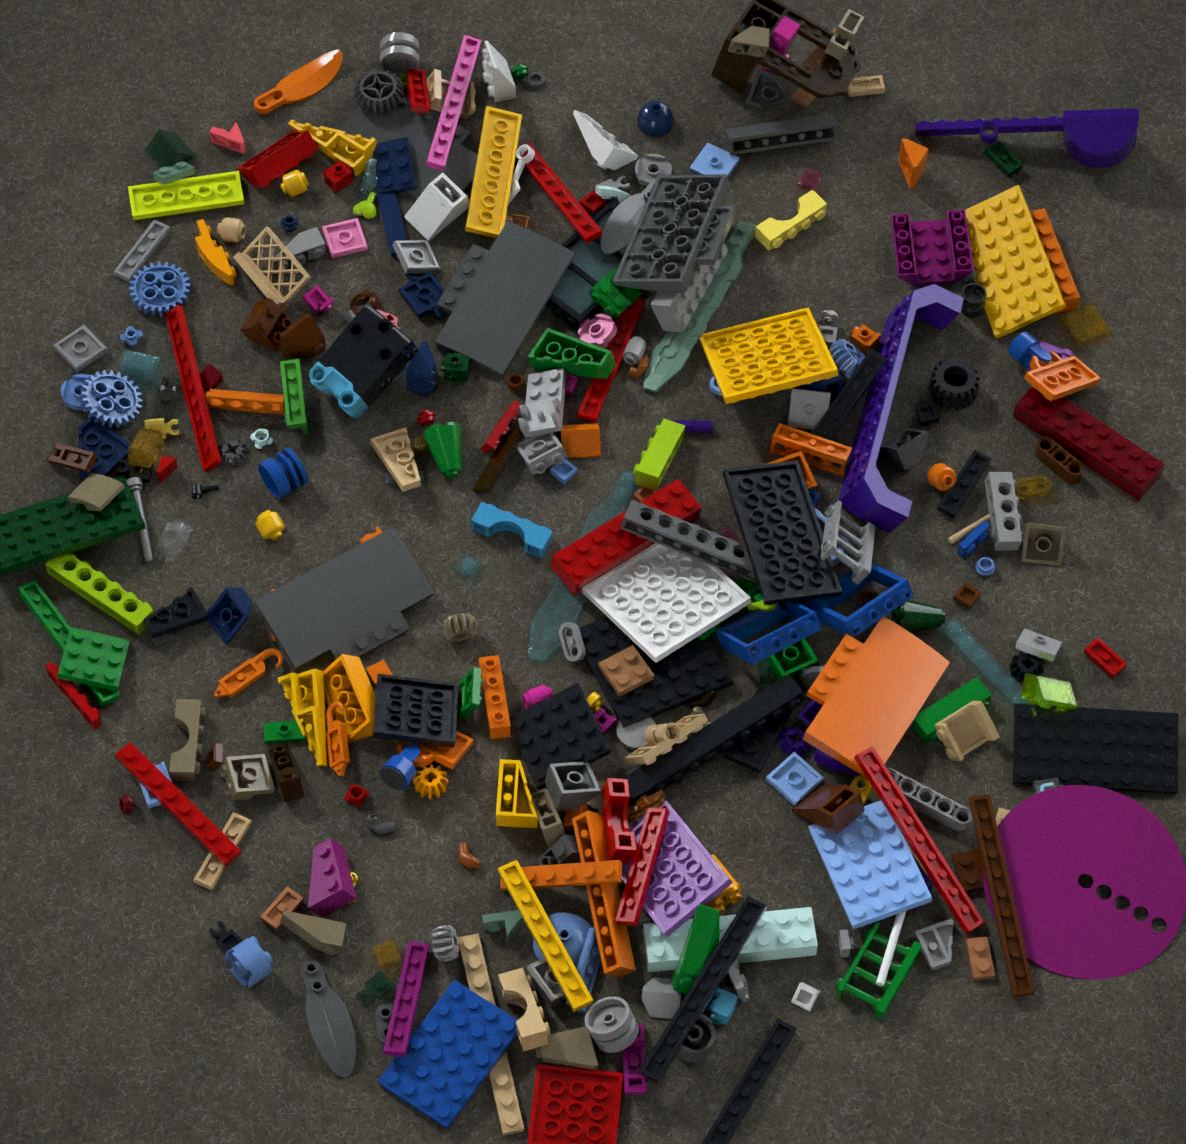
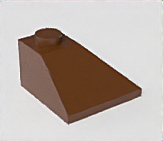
[280,313,326,358]

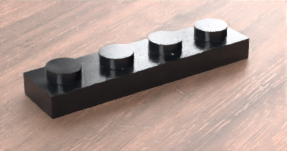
[937,450,992,518]

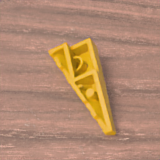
[288,120,377,177]
[278,668,327,767]

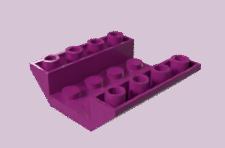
[890,209,974,286]

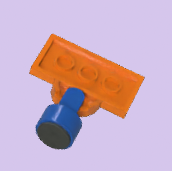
[1008,332,1101,401]
[380,731,474,790]

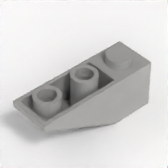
[273,227,326,270]

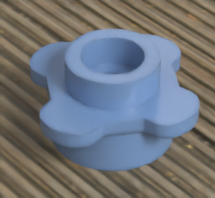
[120,326,143,346]

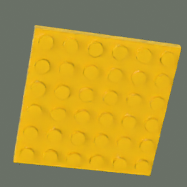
[699,307,839,404]

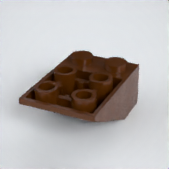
[792,785,865,835]

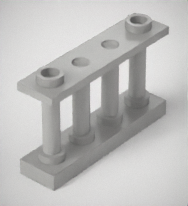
[820,500,876,584]

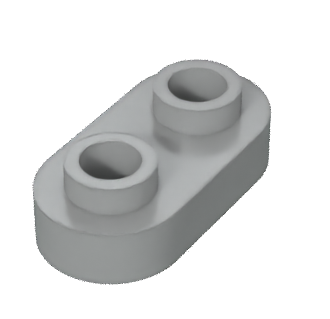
[559,622,585,662]

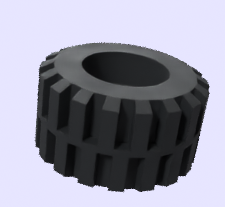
[929,357,980,410]

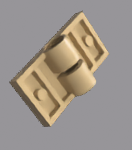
[624,714,708,766]

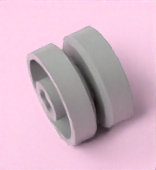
[380,32,419,77]
[584,996,639,1053]

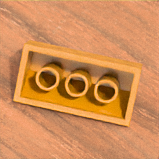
[324,654,375,743]

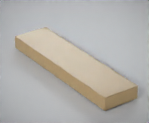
[193,812,252,890]

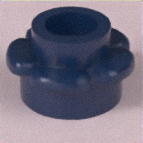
[280,215,299,232]

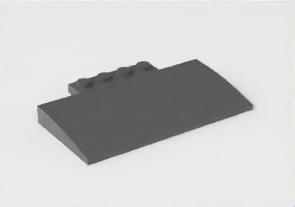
[338,102,478,200]
[612,174,737,292]
[435,221,575,377]
[254,527,434,671]

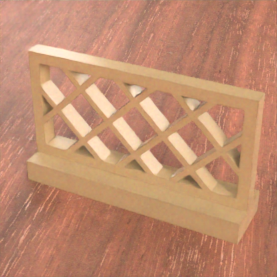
[233,226,311,311]

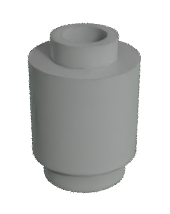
[623,336,646,365]

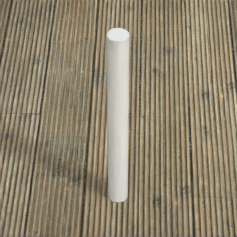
[876,911,906,986]

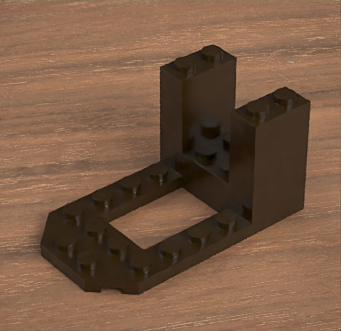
[711,0,861,99]

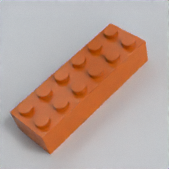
[1030,208,1080,315]

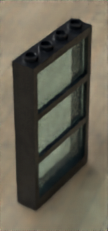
[545,199,628,330]

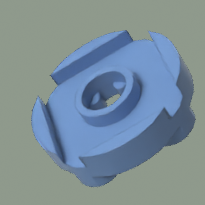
[61,374,100,410]

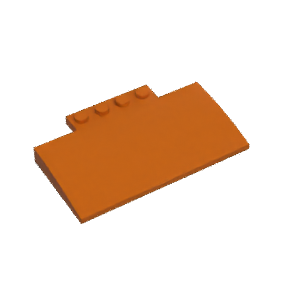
[802,617,950,778]

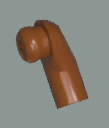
[628,355,649,379]
[458,843,480,869]

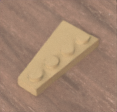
[371,427,421,492]

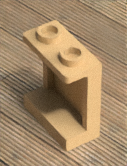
[427,69,476,119]
[934,701,1000,761]

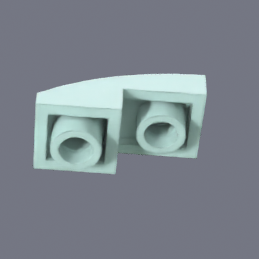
[595,186,631,203]

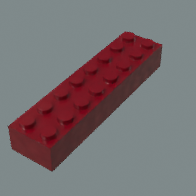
[1013,387,1165,501]

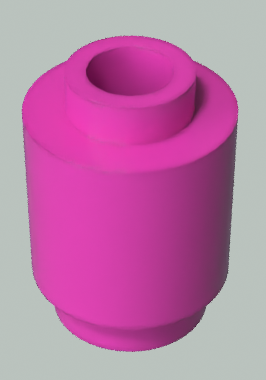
[522,685,553,709]

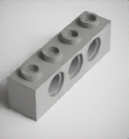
[984,472,1024,551]

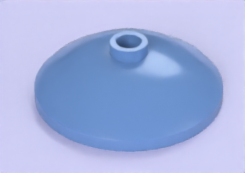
[532,912,592,969]

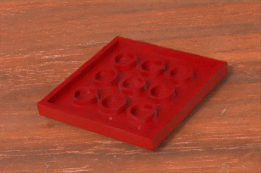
[527,1064,624,1144]

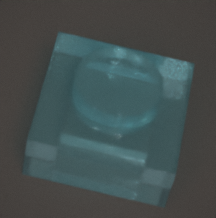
[455,553,482,580]

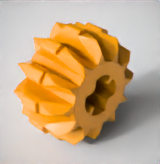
[413,763,449,800]

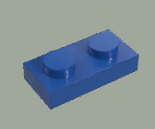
[957,520,990,558]

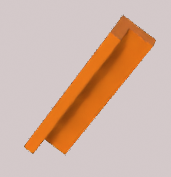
[206,389,285,414]
[770,423,852,476]

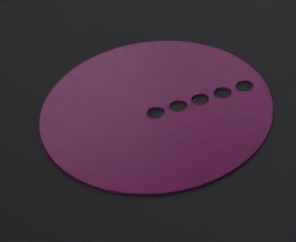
[983,785,1186,979]

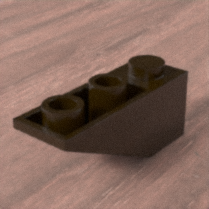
[268,744,304,803]

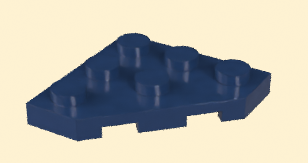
[78,417,135,481]

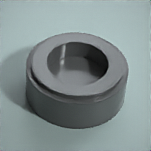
[527,72,545,89]

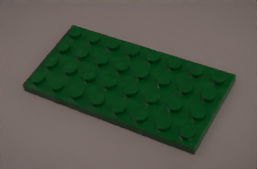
[0,476,146,575]

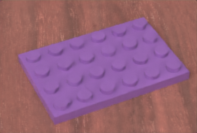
[622,800,733,937]

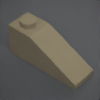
[531,788,566,849]
[280,910,346,955]

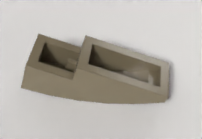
[825,9,865,61]

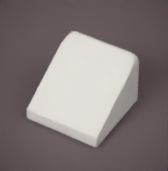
[791,982,821,1012]

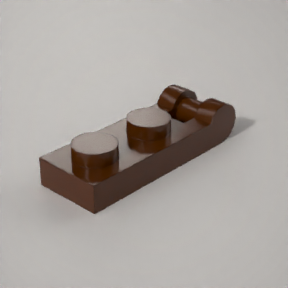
[46,443,98,473]

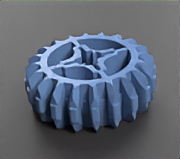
[829,339,865,379]

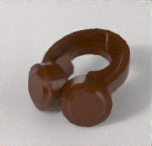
[349,289,380,315]

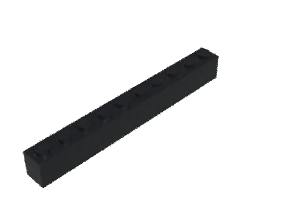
[622,674,803,808]

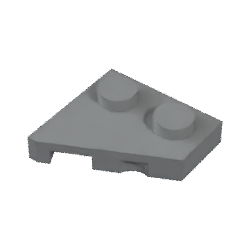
[914,919,954,971]

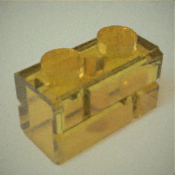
[128,428,165,468]

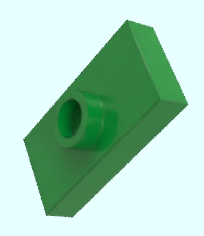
[264,721,306,744]

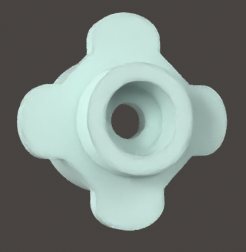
[250,429,273,449]

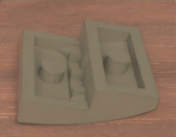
[67,473,125,511]

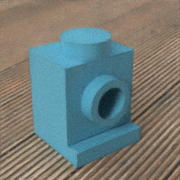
[709,987,738,1025]

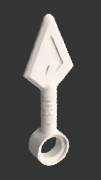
[508,144,535,205]

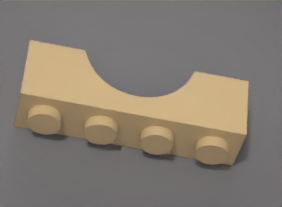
[498,968,551,1051]

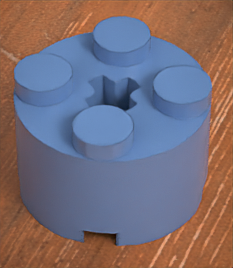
[225,936,273,988]

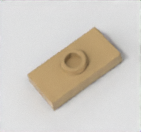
[847,75,885,97]

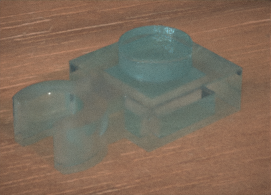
[362,158,378,193]

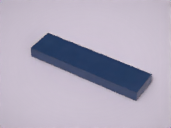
[377,192,407,257]

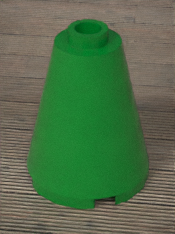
[423,422,461,478]

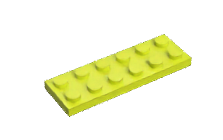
[128,171,244,220]

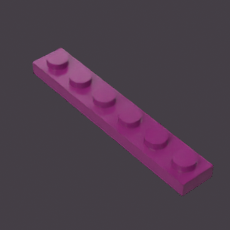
[383,942,430,1057]

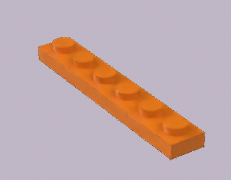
[500,860,622,891]

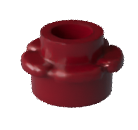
[119,794,136,814]

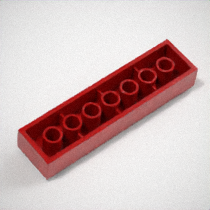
[550,479,702,596]

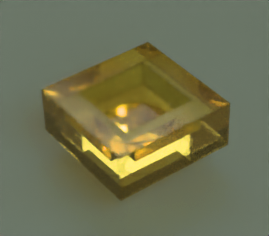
[373,940,400,968]

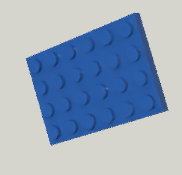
[377,980,518,1130]

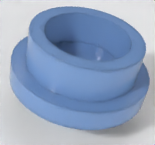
[975,557,995,576]

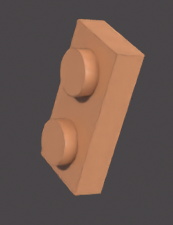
[260,886,304,932]
[966,937,995,980]

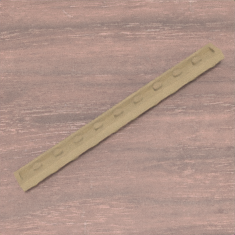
[458,933,524,1136]

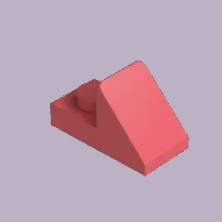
[210,123,246,154]

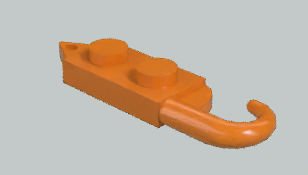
[214,648,283,698]
[326,701,350,777]

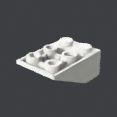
[482,41,516,103]
[404,173,469,242]

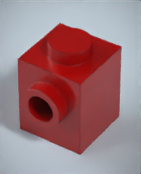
[323,160,353,194]

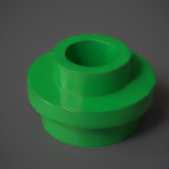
[511,64,529,80]

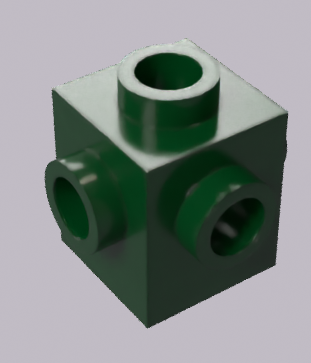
[441,353,470,382]

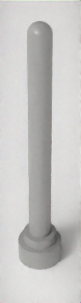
[126,477,153,563]

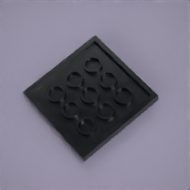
[372,674,458,748]
[509,683,612,789]

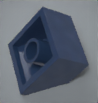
[406,341,438,398]

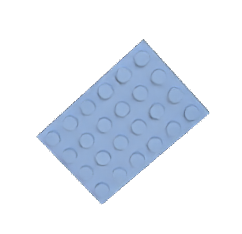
[808,800,932,930]

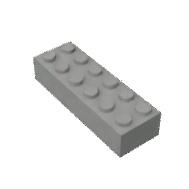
[650,243,728,333]

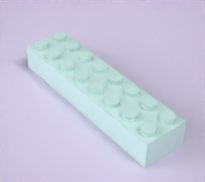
[643,907,818,973]

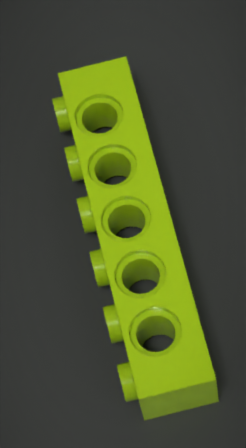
[45,553,154,635]

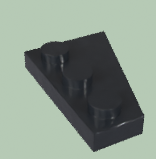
[144,587,208,639]

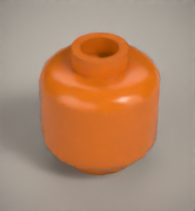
[927,463,956,491]

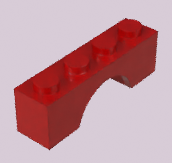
[601,778,636,864]

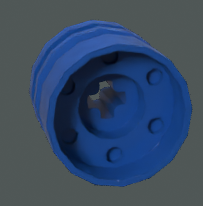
[258,447,308,499]

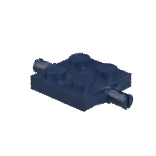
[399,272,445,320]

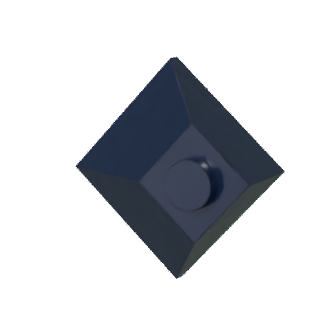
[207,587,253,644]

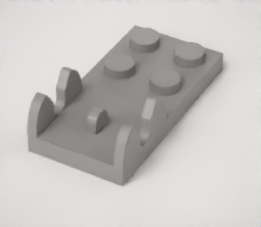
[518,367,567,438]

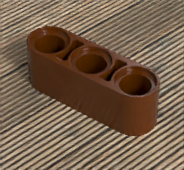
[1035,436,1084,485]

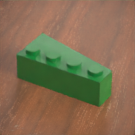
[528,328,616,379]

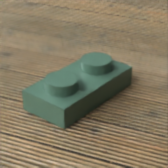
[153,161,195,185]

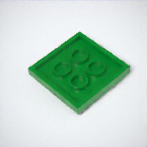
[57,627,130,692]

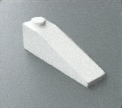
[573,110,638,170]

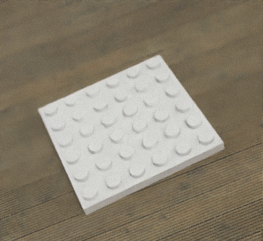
[582,543,751,663]

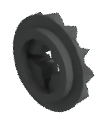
[218,438,248,466]

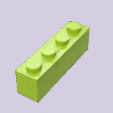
[633,419,685,491]

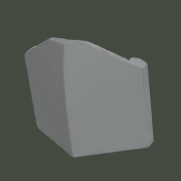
[642,977,681,1019]

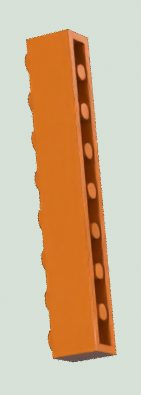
[572,811,636,978]

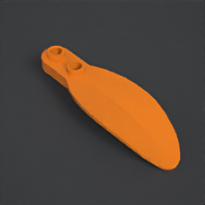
[254,50,343,114]

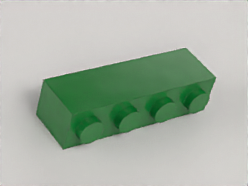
[911,677,992,744]

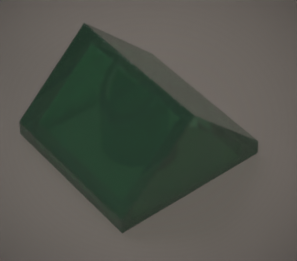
[145,130,197,168]

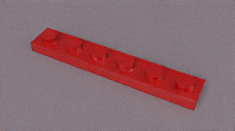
[615,808,670,926]

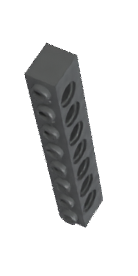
[620,500,757,583]

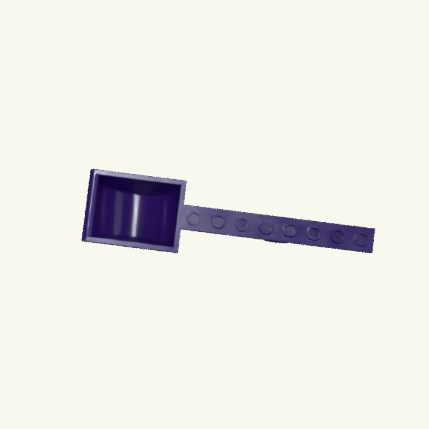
[915,108,1139,168]

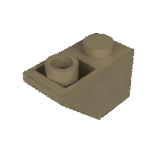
[728,26,769,57]

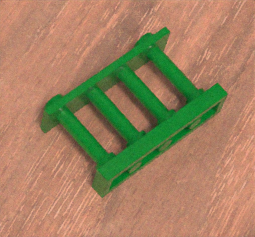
[835,922,922,1021]

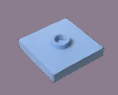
[689,143,740,177]
[766,752,824,806]

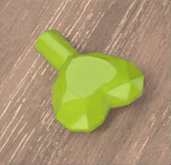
[353,192,377,219]
[747,599,778,612]

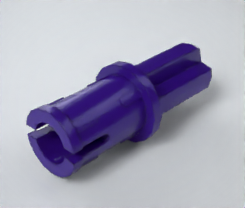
[674,419,712,434]

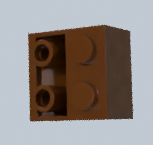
[240,298,295,351]

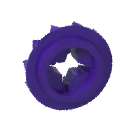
[779,725,811,756]

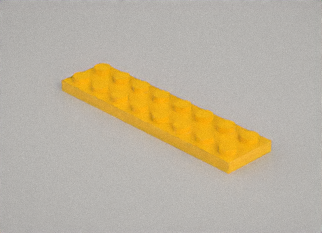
[465,106,522,239]

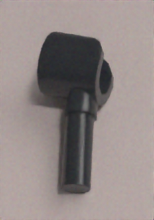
[192,484,219,499]

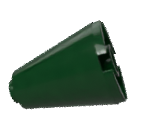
[889,599,945,633]

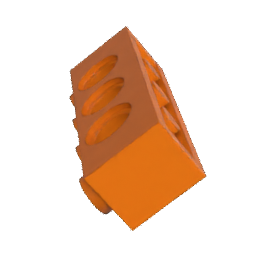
[479,655,511,739]

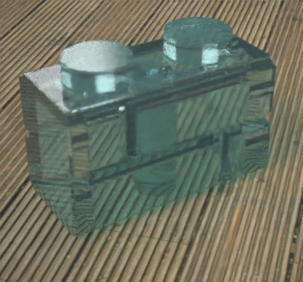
[118,350,163,384]

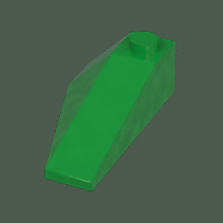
[671,904,719,994]

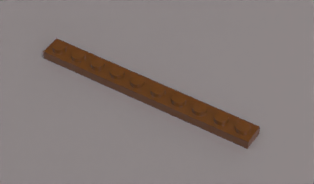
[969,794,1035,998]

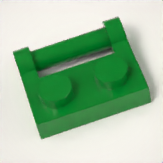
[458,667,483,719]

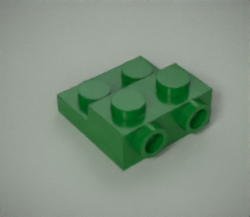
[588,268,642,320]

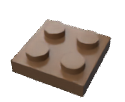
[598,645,654,697]

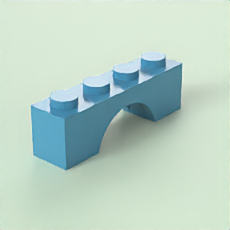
[471,502,553,559]

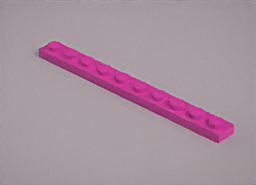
[425,35,482,171]

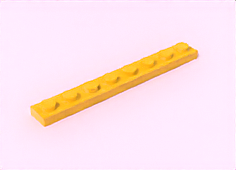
[498,860,593,1012]

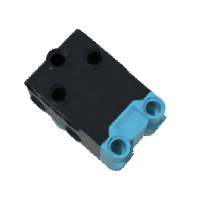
[309,304,418,418]

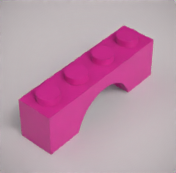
[761,16,800,77]

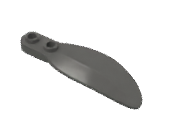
[600,181,656,255]
[301,961,356,1078]

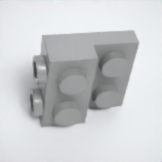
[516,433,567,475]

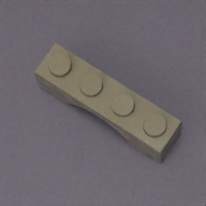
[169,699,206,781]

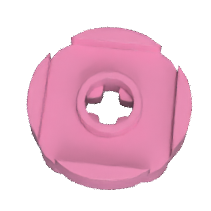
[578,314,617,348]

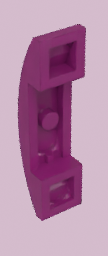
[623,1024,647,1095]

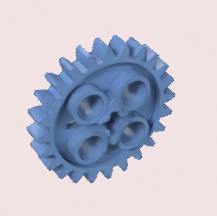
[129,261,191,317]
[79,370,143,428]

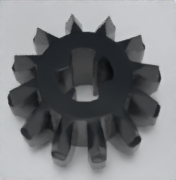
[1009,651,1044,685]

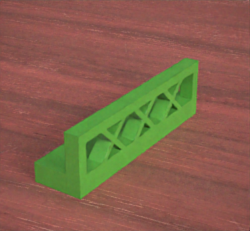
[280,359,309,435]

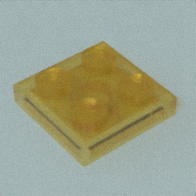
[1060,303,1112,347]

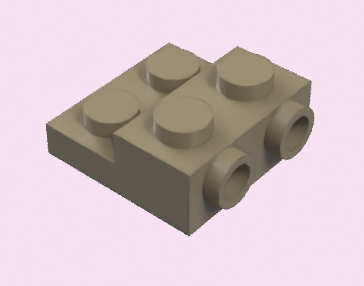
[220,754,275,801]

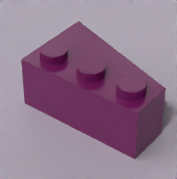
[308,838,356,917]

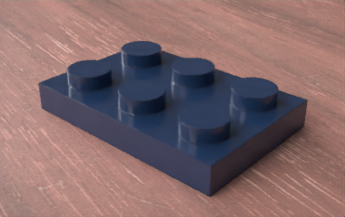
[373,137,417,194]

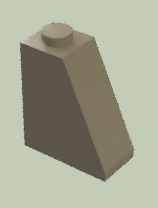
[534,1026,598,1070]

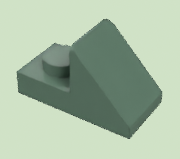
[482,910,524,943]

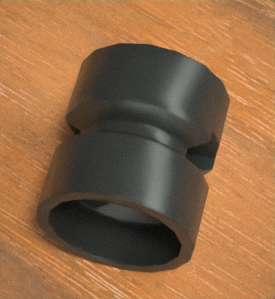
[961,283,987,317]

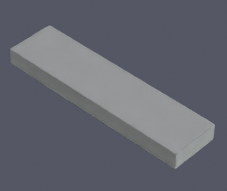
[113,220,170,283]

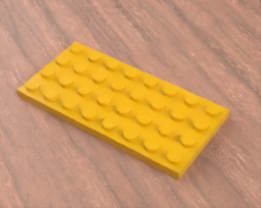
[965,185,1066,338]

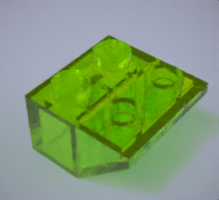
[1020,673,1077,712]

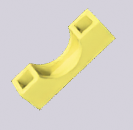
[755,190,827,251]

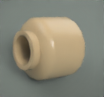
[217,217,246,243]

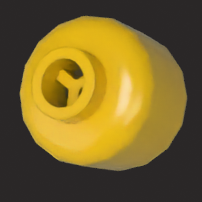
[280,170,309,197]
[255,510,285,541]

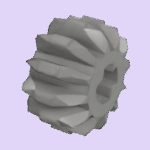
[431,925,460,962]

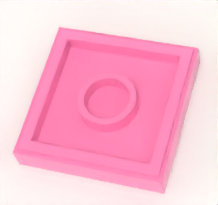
[322,218,368,258]

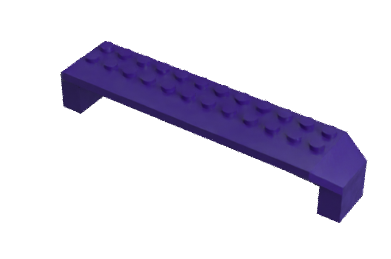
[838,284,964,532]

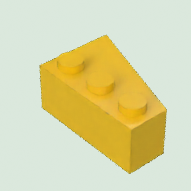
[496,759,538,828]

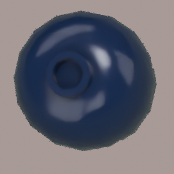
[637,101,674,137]

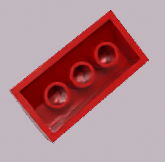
[236,130,318,189]

